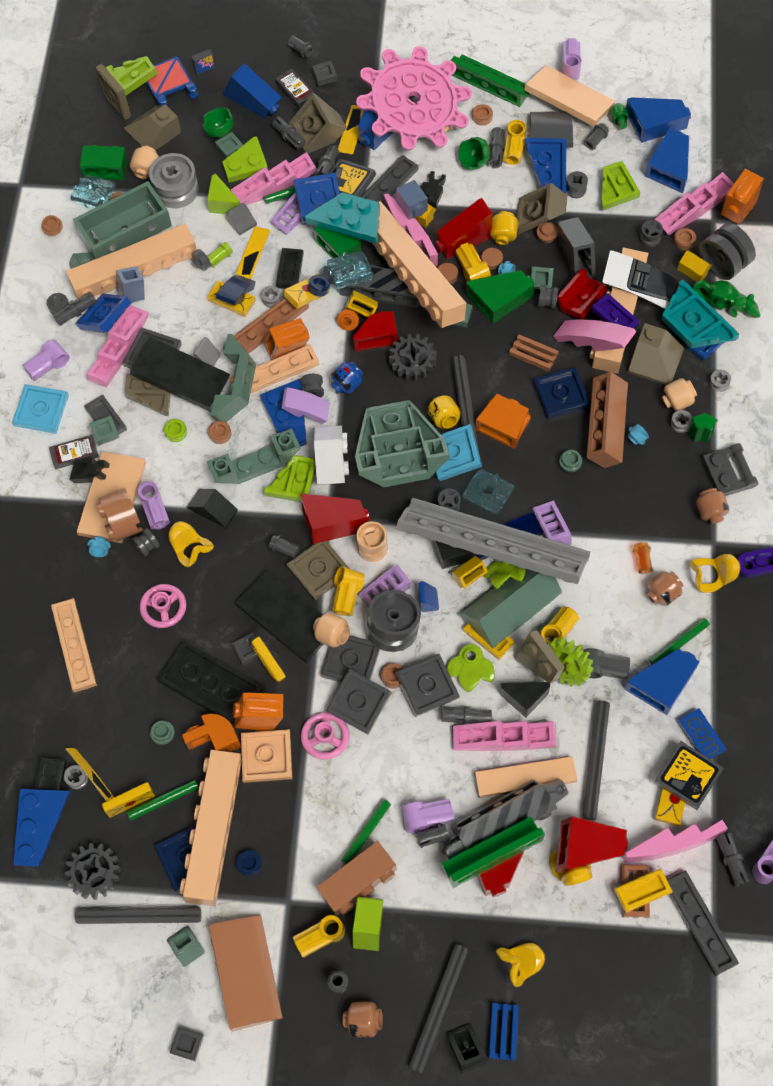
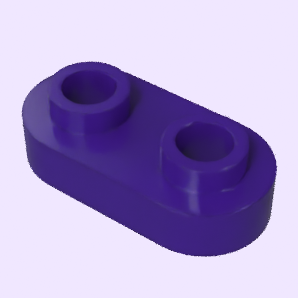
[738,548,773,578]

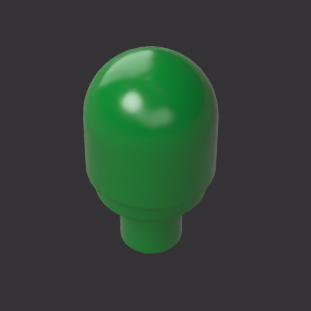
[610,103,628,129]

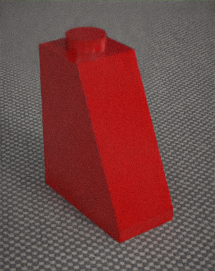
[435,198,493,259]
[300,494,370,544]
[555,817,628,872]

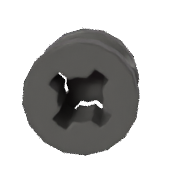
[566,171,588,199]
[640,220,663,248]
[538,285,558,309]
[301,373,324,398]
[438,488,461,511]
[131,528,160,557]

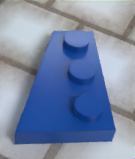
[524,138,566,194]
[260,378,307,447]
[13,789,71,866]

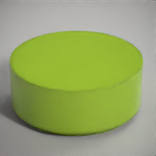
[164,419,187,442]

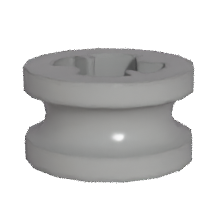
[261,286,282,308]
[710,370,731,392]
[671,410,692,433]
[64,765,88,790]

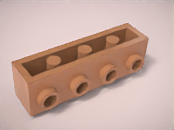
[587,372,628,468]

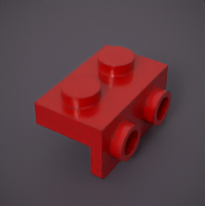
[557,268,607,320]

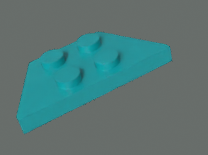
[305,192,380,243]
[662,280,739,348]

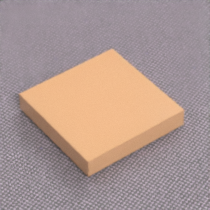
[241,729,292,783]

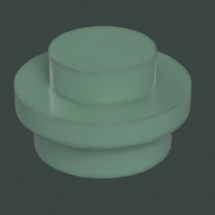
[559,450,582,472]
[150,720,175,745]

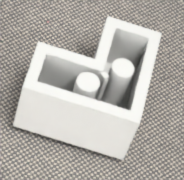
[314,426,349,485]

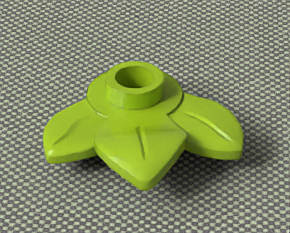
[484,561,526,589]
[447,644,495,693]

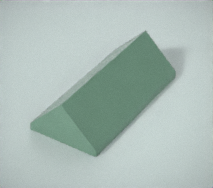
[461,569,562,649]

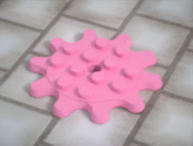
[356,46,472,151]

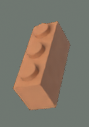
[316,841,397,916]

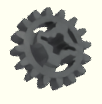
[389,334,437,380]
[65,843,122,900]

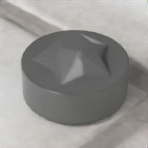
[192,249,211,271]
[47,293,69,314]

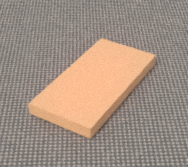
[525,65,615,126]
[77,452,146,543]

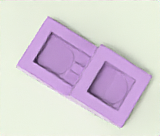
[282,387,330,424]

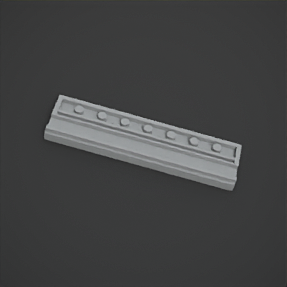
[397,498,591,584]

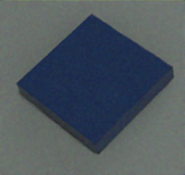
[533,367,591,419]
[154,825,196,892]

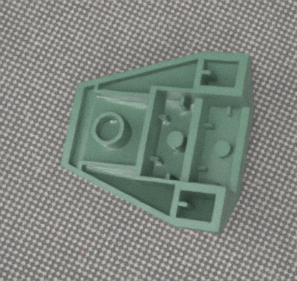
[355,400,450,487]

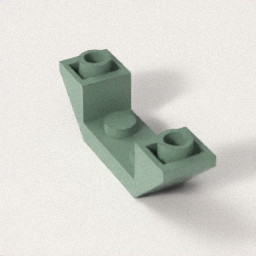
[210,334,256,422]
[207,428,301,484]

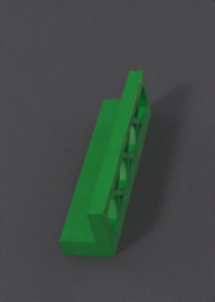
[450,54,530,107]
[441,817,545,888]

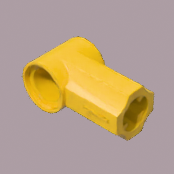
[503,120,526,165]
[455,243,491,282]
[331,566,365,617]
[541,606,580,644]
[293,915,345,958]

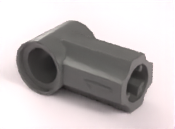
[583,648,630,679]

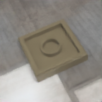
[96,64,131,120]
[286,541,350,601]

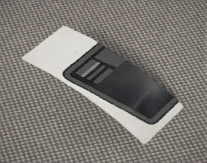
[602,250,680,309]

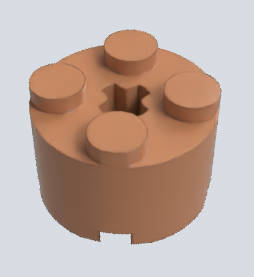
[96,488,143,541]

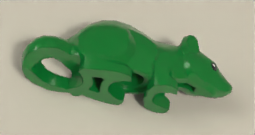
[693,280,761,318]

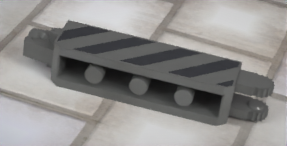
[321,261,420,308]
[441,779,569,859]

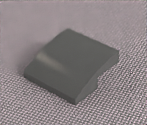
[530,112,573,148]

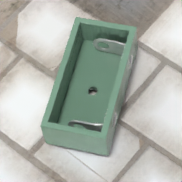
[73,181,172,260]

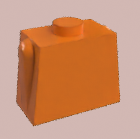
[721,168,764,225]
[263,318,310,360]
[476,394,531,449]
[233,693,283,731]

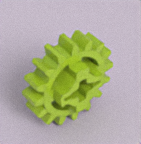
[548,637,594,687]

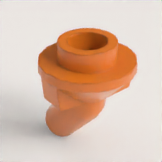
[337,302,359,331]

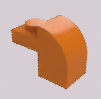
[182,714,241,752]

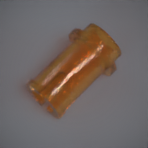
[633,542,653,574]

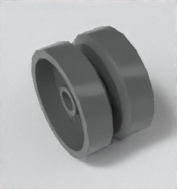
[699,223,756,280]
[366,590,421,652]

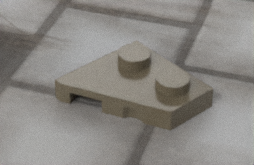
[125,374,171,416]
[515,630,565,684]

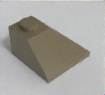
[289,93,347,153]
[124,104,181,150]
[517,183,568,235]
[628,323,684,385]

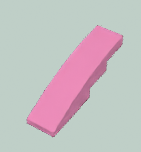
[231,152,317,205]
[654,172,734,235]
[384,193,438,266]
[87,305,149,387]
[553,319,636,351]
[453,721,557,751]
[623,820,728,863]

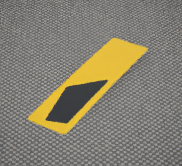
[338,105,364,154]
[235,226,270,279]
[65,748,114,801]

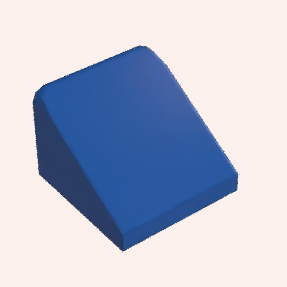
[419,581,439,612]

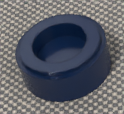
[307,275,330,297]
[236,850,262,877]

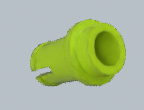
[207,242,233,268]

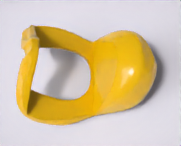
[168,521,214,567]
[690,554,740,593]
[549,848,592,886]
[496,943,545,987]

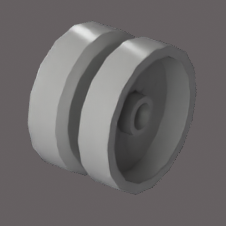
[149,153,199,209]

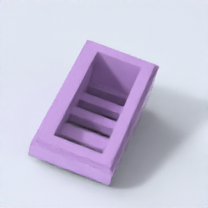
[270,193,302,235]
[532,500,572,545]
[359,565,411,608]

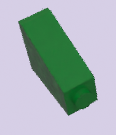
[466,270,535,324]

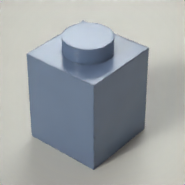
[396,180,428,220]
[116,266,145,302]

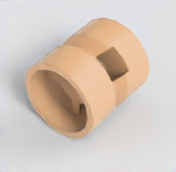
[357,521,388,562]

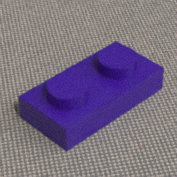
[591,293,640,329]

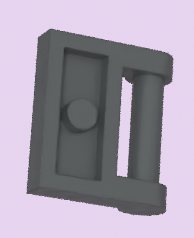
[702,443,759,496]

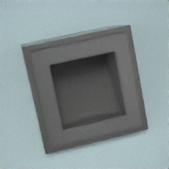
[227,202,257,235]

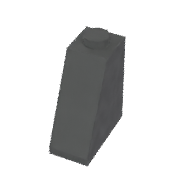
[557,217,596,280]

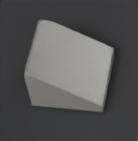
[194,337,221,366]

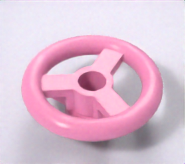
[140,584,186,628]
[301,712,350,760]

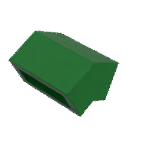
[688,413,718,444]

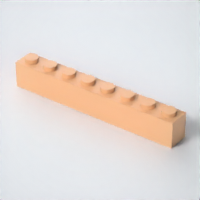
[369,201,466,328]

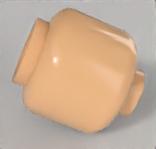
[130,146,159,179]
[662,378,697,411]
[313,613,350,648]

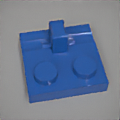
[293,172,340,223]
[76,293,132,333]

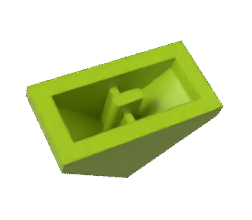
[207,174,240,214]
[353,897,384,951]

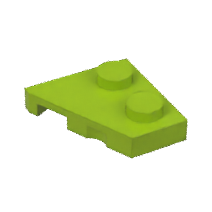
[106,56,158,95]
[222,136,268,183]
[601,161,641,210]
[264,455,316,502]

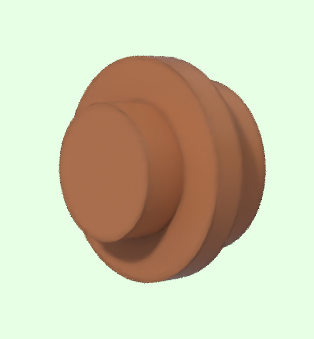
[41,215,63,236]
[537,222,558,243]

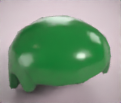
[202,107,234,138]
[458,137,490,170]

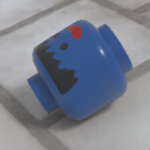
[330,361,363,395]

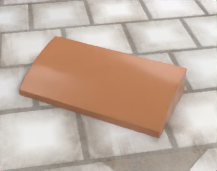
[209,915,283,1032]

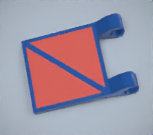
[146,57,198,107]

